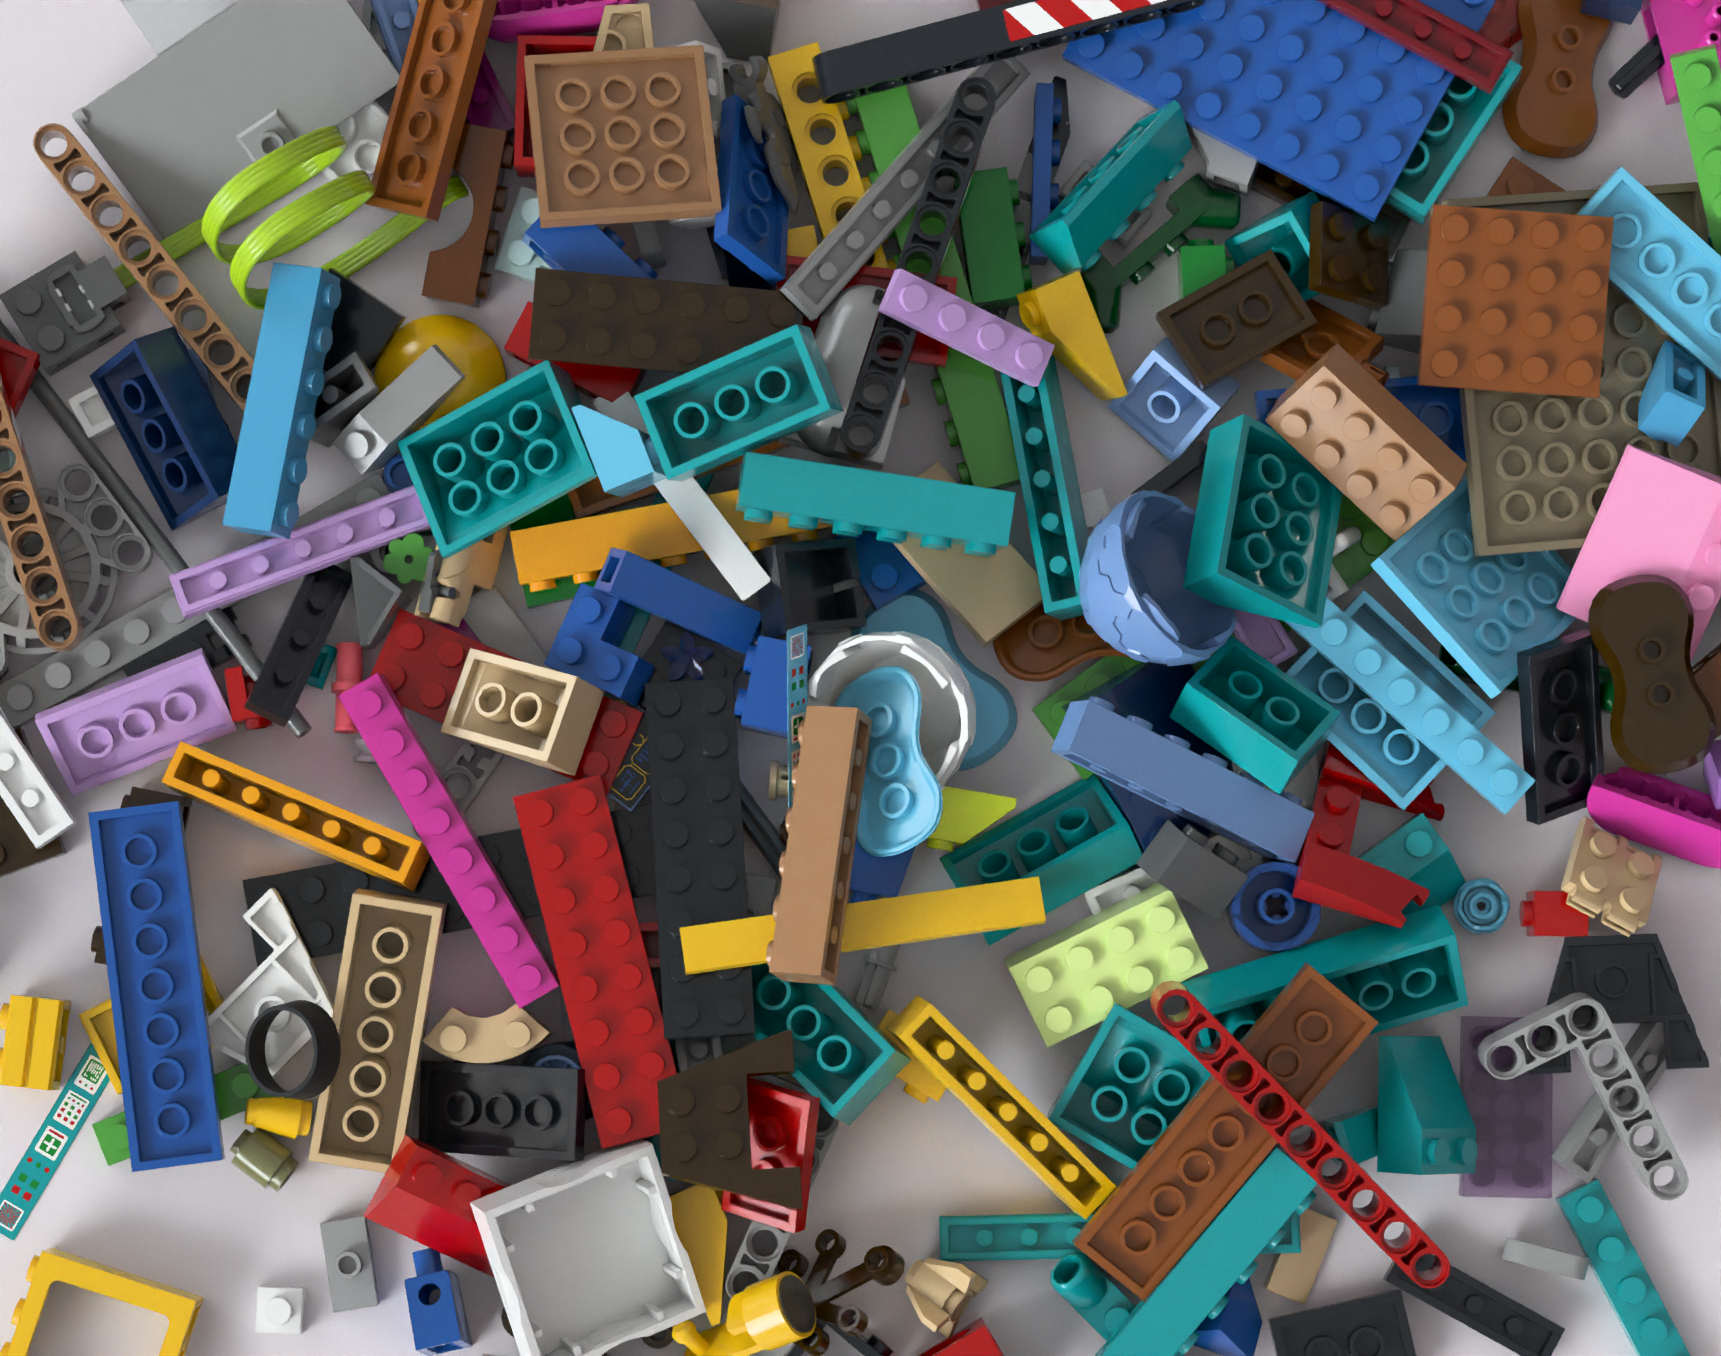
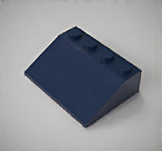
[1062,662,1234,854]

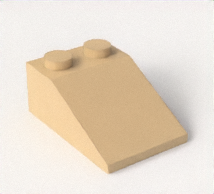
[440,648,605,776]

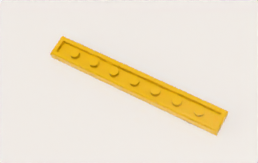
[679,876,1046,975]

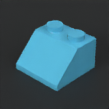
[572,404,666,498]

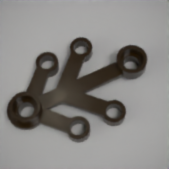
[778,1229,905,1356]

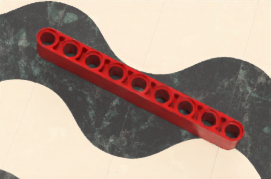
[1150,981,1450,1289]

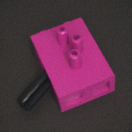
[1608,0,1721,105]

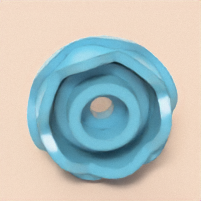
[1453,878,1510,934]

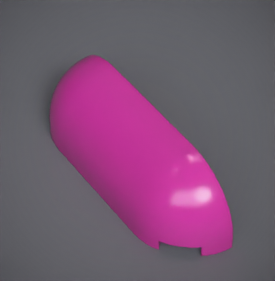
[488,0,639,44]
[1587,767,1721,868]

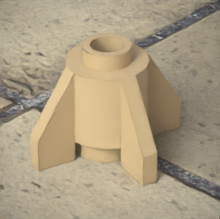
[904,1257,989,1338]

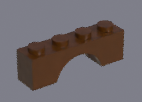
[422,123,514,308]

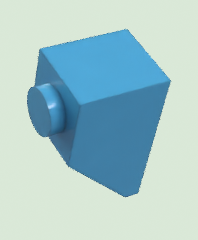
[1638,340,1706,447]

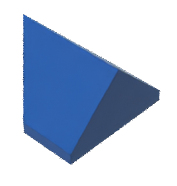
[1193,1278,1262,1356]

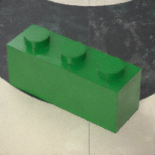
[953,167,1032,310]

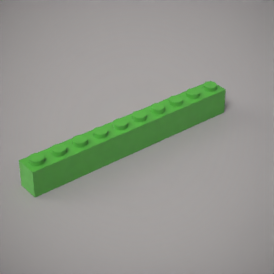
[845,85,1021,490]

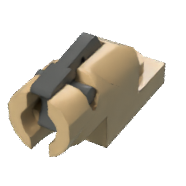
[414,525,509,627]

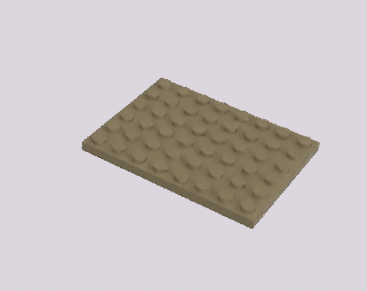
[1442,182,1721,557]

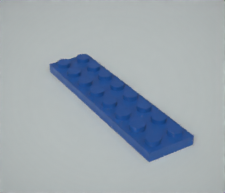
[88,801,225,1172]

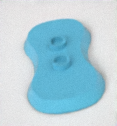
[851,589,1017,771]
[835,666,943,857]

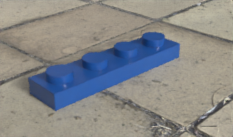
[1029,83,1062,265]

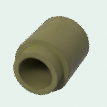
[230,1128,299,1192]

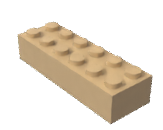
[308,888,447,1173]

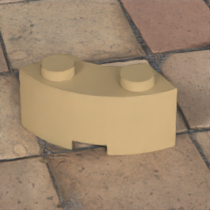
[422,1003,553,1063]

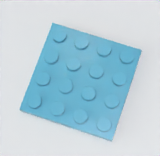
[1370,477,1576,699]

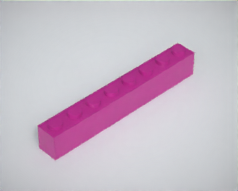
[338,673,560,1009]

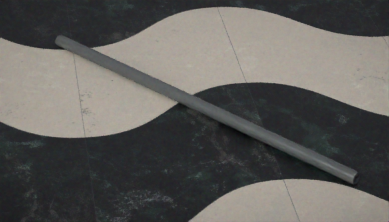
[0,320,312,739]

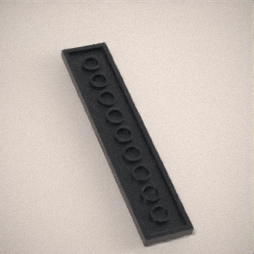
[243,804,656,967]

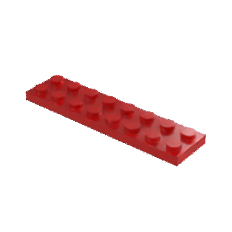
[513,774,678,1149]

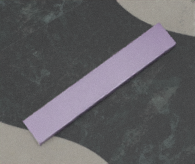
[169,485,431,620]

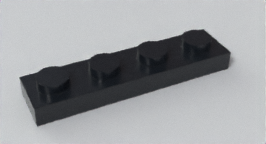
[244,565,352,727]
[1383,1254,1565,1356]

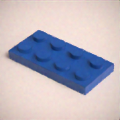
[714,94,789,285]

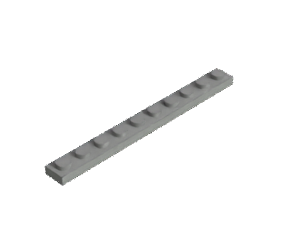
[0,473,391,729]

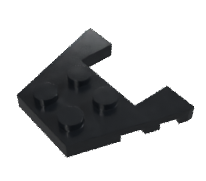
[1529,933,1709,1075]

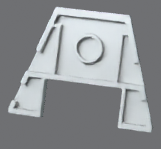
[207,888,334,1077]

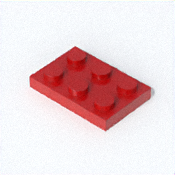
[721,1077,820,1233]

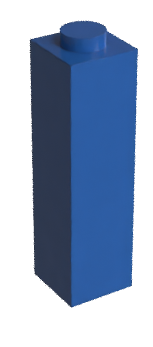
[594,547,761,654]

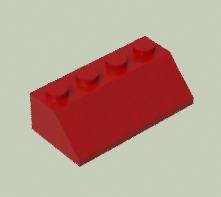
[363,1134,511,1278]

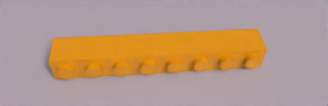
[510,467,861,592]

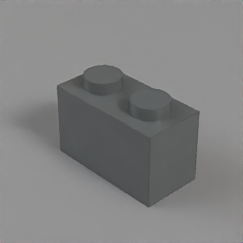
[1136,820,1249,920]

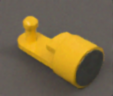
[672,1271,816,1356]

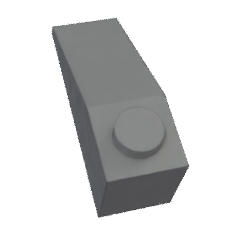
[333,344,466,475]

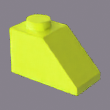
[927,786,1017,852]

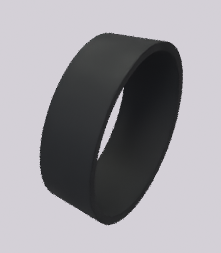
[245,1000,341,1100]

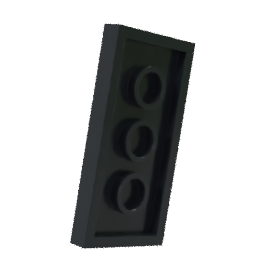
[1517,629,1604,825]
[418,1060,586,1161]

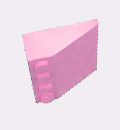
[1556,444,1721,663]

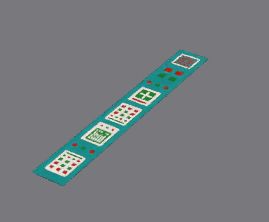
[0,1042,110,1240]

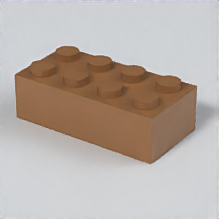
[1265,343,1467,542]

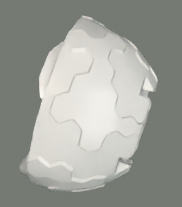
[808,631,976,790]

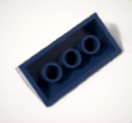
[89,326,238,531]

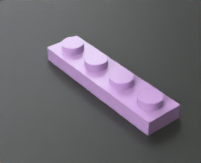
[878,268,1055,387]

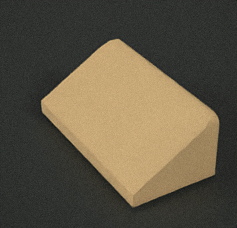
[1263,1208,1338,1304]

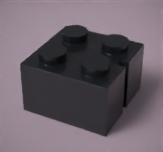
[752,538,867,639]

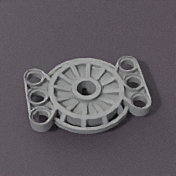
[0,462,153,676]

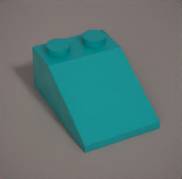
[1377,1036,1478,1175]

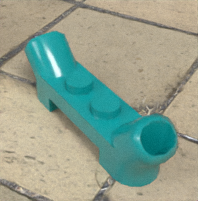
[1050,1252,1185,1356]

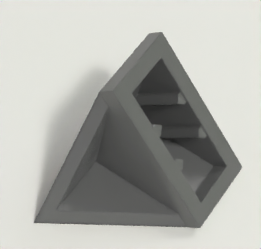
[693,0,781,65]
[350,557,413,650]

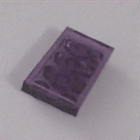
[1459,1016,1553,1198]

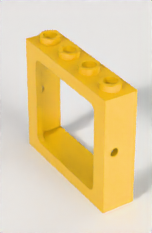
[0,1248,204,1356]

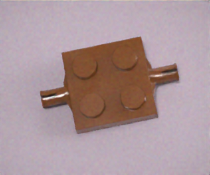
[1259,299,1389,386]

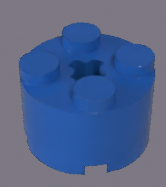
[1226,862,1321,952]

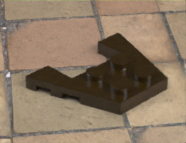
[657,1030,803,1211]

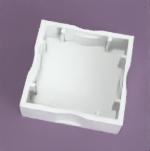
[470,1139,707,1356]

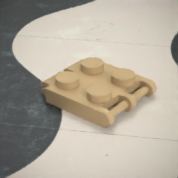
[1561,816,1663,937]

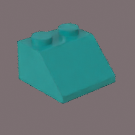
[1224,191,1321,301]
[1356,813,1466,915]

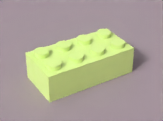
[1003,883,1209,1048]

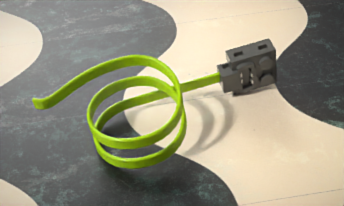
[0,125,469,376]

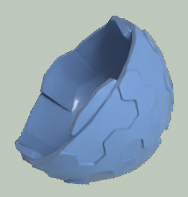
[1079,489,1237,666]

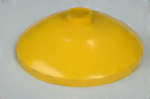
[374,315,507,430]

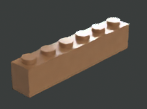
[766,705,872,985]

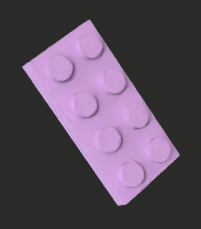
[35,648,238,796]

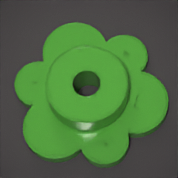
[383,533,433,584]

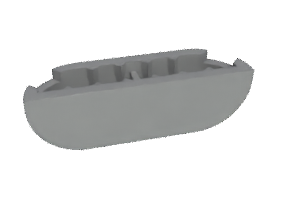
[796,284,886,458]

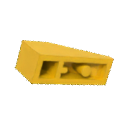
[1016,271,1128,401]
[669,1184,729,1326]

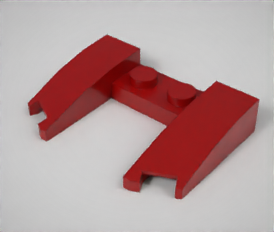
[1292,741,1445,928]

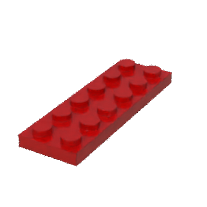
[369,608,644,796]

